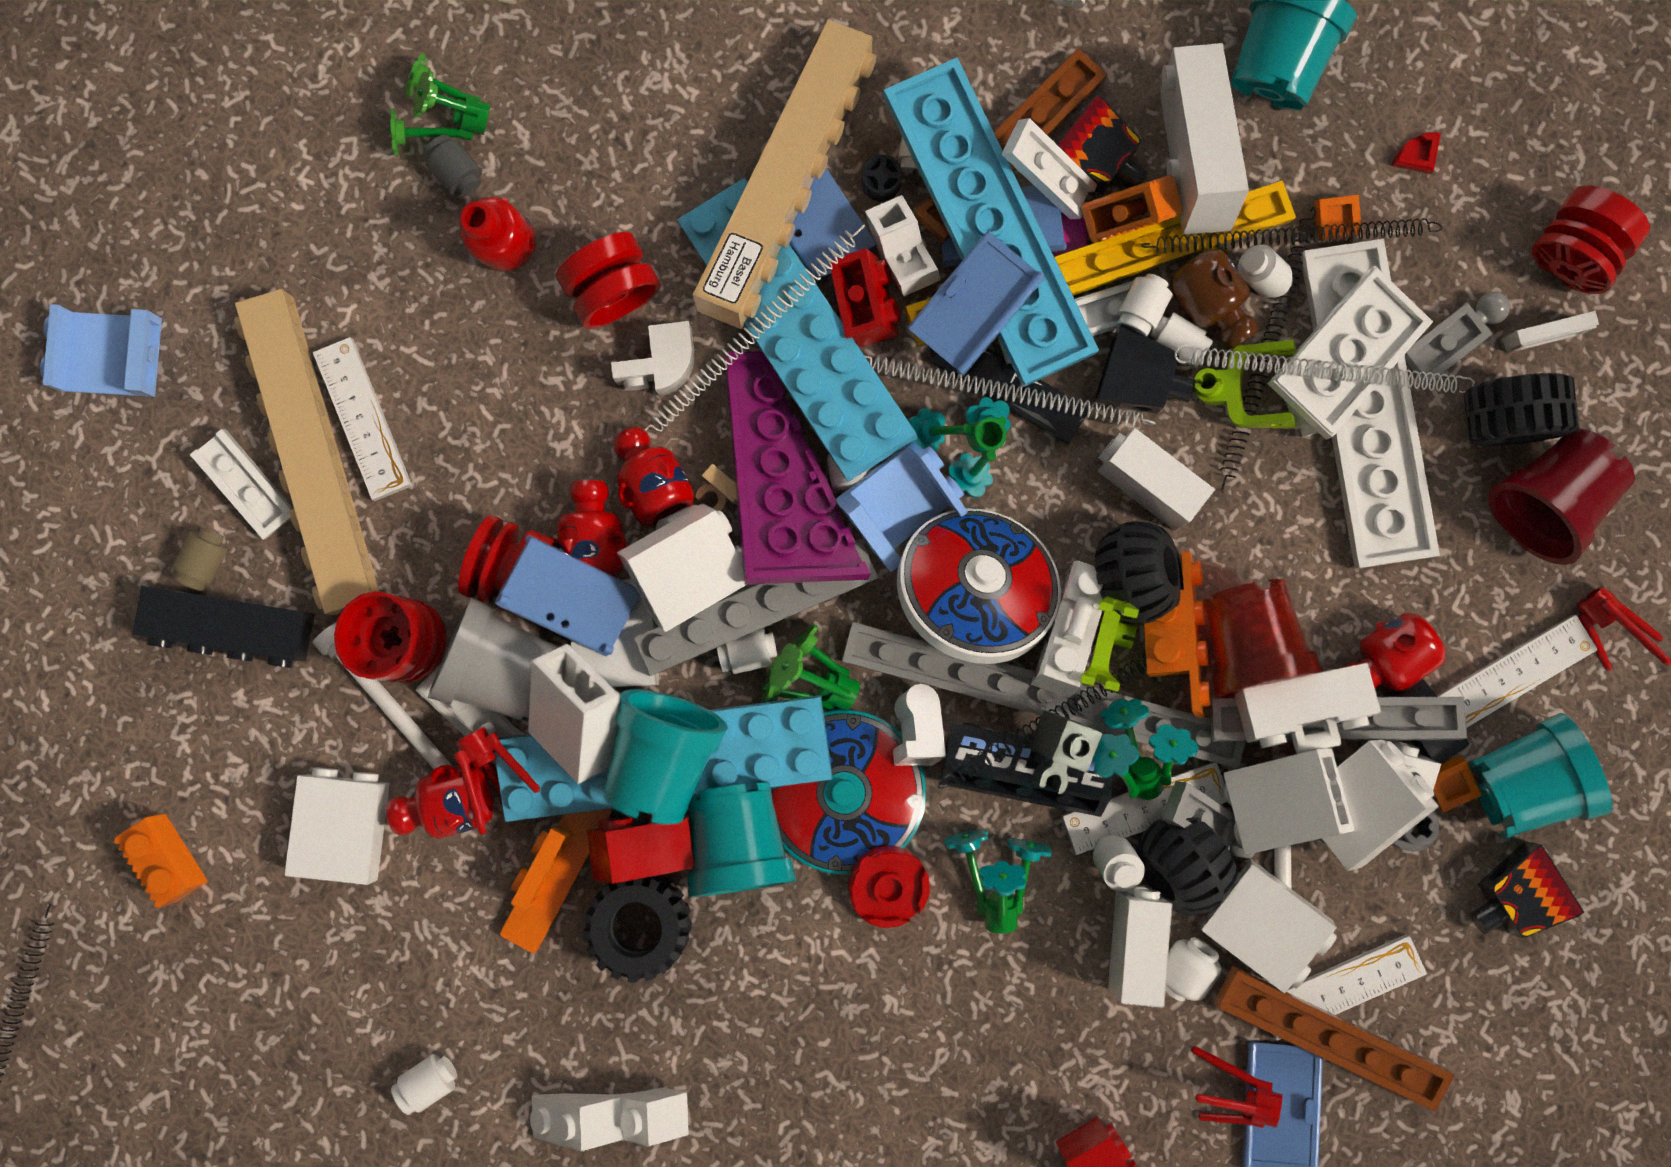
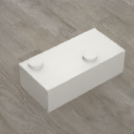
[1160,43,1249,235]

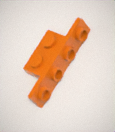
[1144,550,1212,718]
[500,808,613,953]

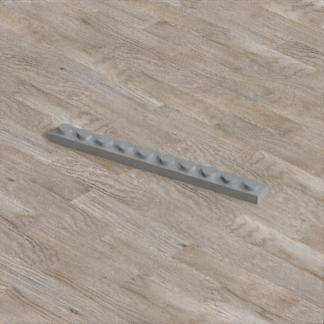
[842,622,1246,769]

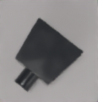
[1093,325,1196,414]

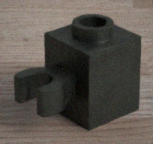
[1028,710,1102,794]

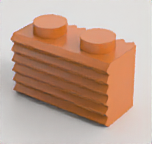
[1081,175,1183,243]
[114,814,208,908]

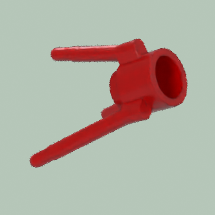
[1576,585,1671,671]
[454,727,540,835]
[1191,1046,1283,1128]

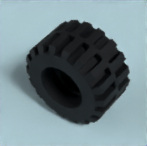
[1464,373,1579,446]
[582,876,692,983]

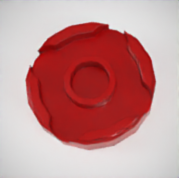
[847,845,930,928]

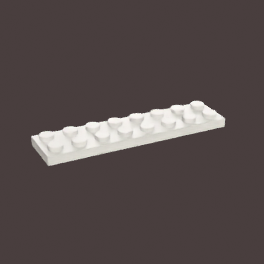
[1300,239,1440,569]

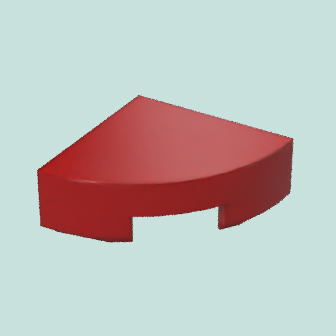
[1392,132,1441,174]

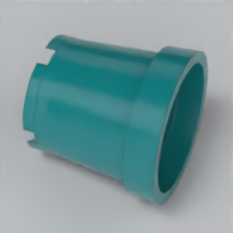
[1230,0,1357,111]
[604,689,728,824]
[1468,713,1612,839]
[687,782,797,898]

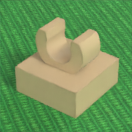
[695,463,737,512]

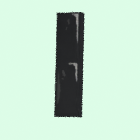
[931,348,1088,445]

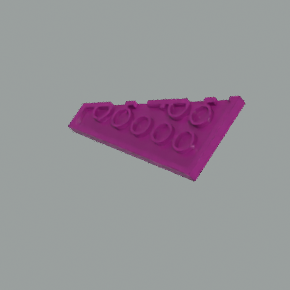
[724,351,871,585]

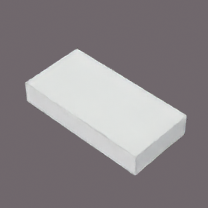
[1502,311,1599,353]

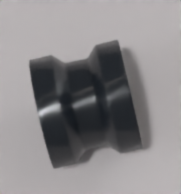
[862,154,902,202]

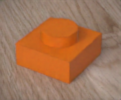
[1314,194,1361,241]
[1433,755,1482,813]

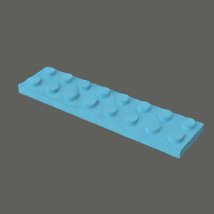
[883,57,1099,387]
[677,178,917,482]
[494,695,832,822]

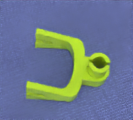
[1194,340,1297,429]
[1080,596,1139,692]

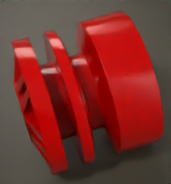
[1532,185,1651,294]
[458,514,557,620]
[334,591,447,683]

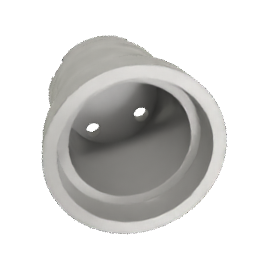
[428,597,559,723]

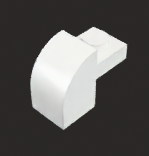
[865,195,941,296]
[611,321,695,396]

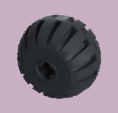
[1095,521,1183,623]
[1136,817,1237,916]

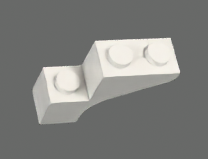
[530,1088,689,1151]

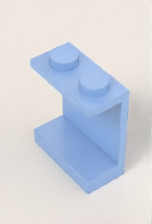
[40,304,162,397]
[836,441,968,572]

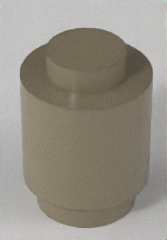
[172,527,228,591]

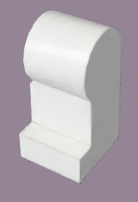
[893,684,946,766]

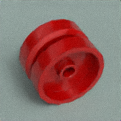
[555,231,662,329]

